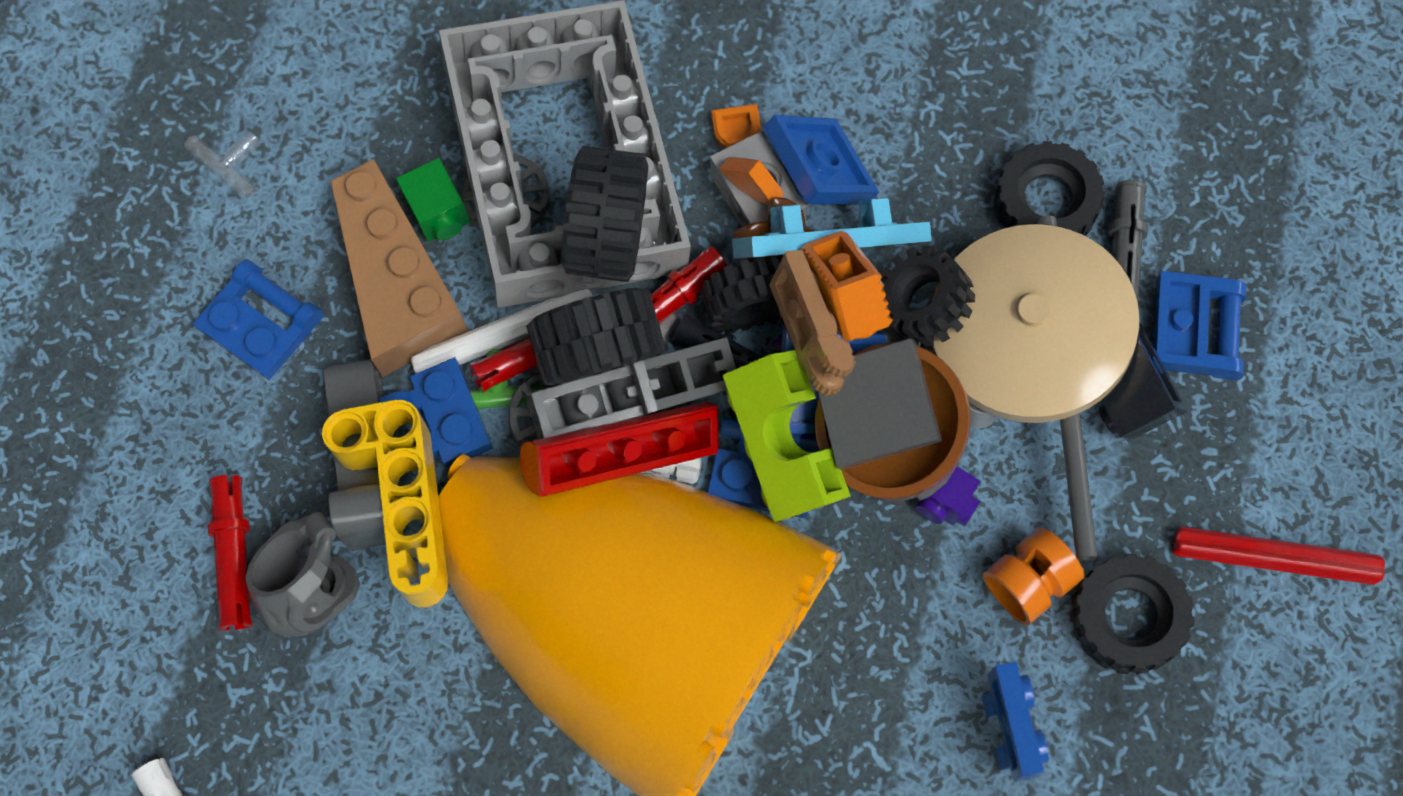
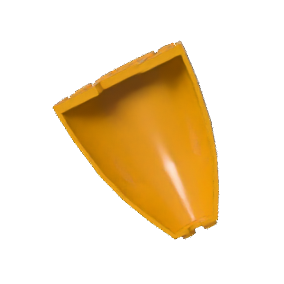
[418,454,841,796]

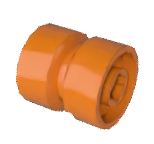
[983,527,1084,626]

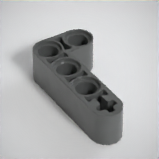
[324,358,404,551]

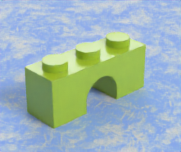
[723,350,851,523]

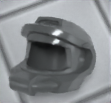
[246,512,360,638]

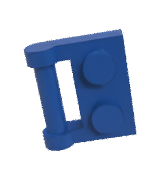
[193,259,324,381]
[1153,271,1246,380]

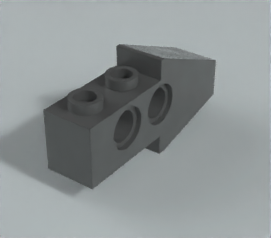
[526,337,736,439]

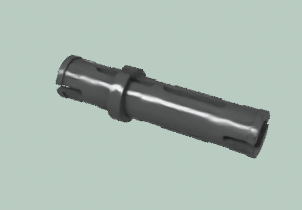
[1108,180,1148,303]

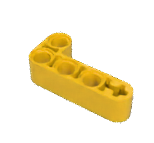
[322,400,448,608]

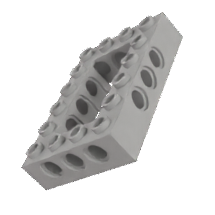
[439,0,691,308]

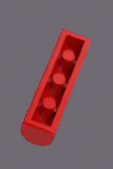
[520,402,718,497]

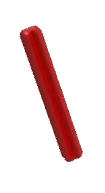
[1172,526,1385,585]

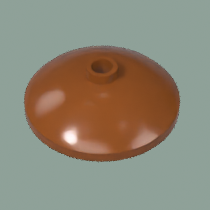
[815,343,971,499]

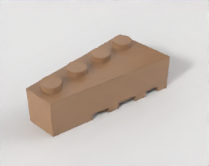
[331,159,468,377]

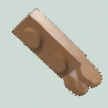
[769,250,856,397]

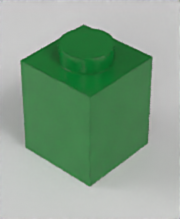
[396,158,470,242]

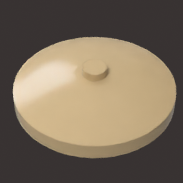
[932,224,1139,423]

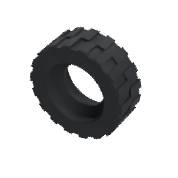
[994,141,1105,235]
[1070,553,1195,675]

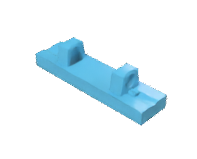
[732,198,931,258]

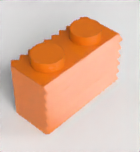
[801,231,892,341]

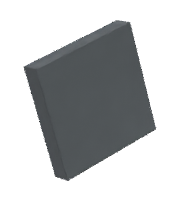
[818,338,942,470]

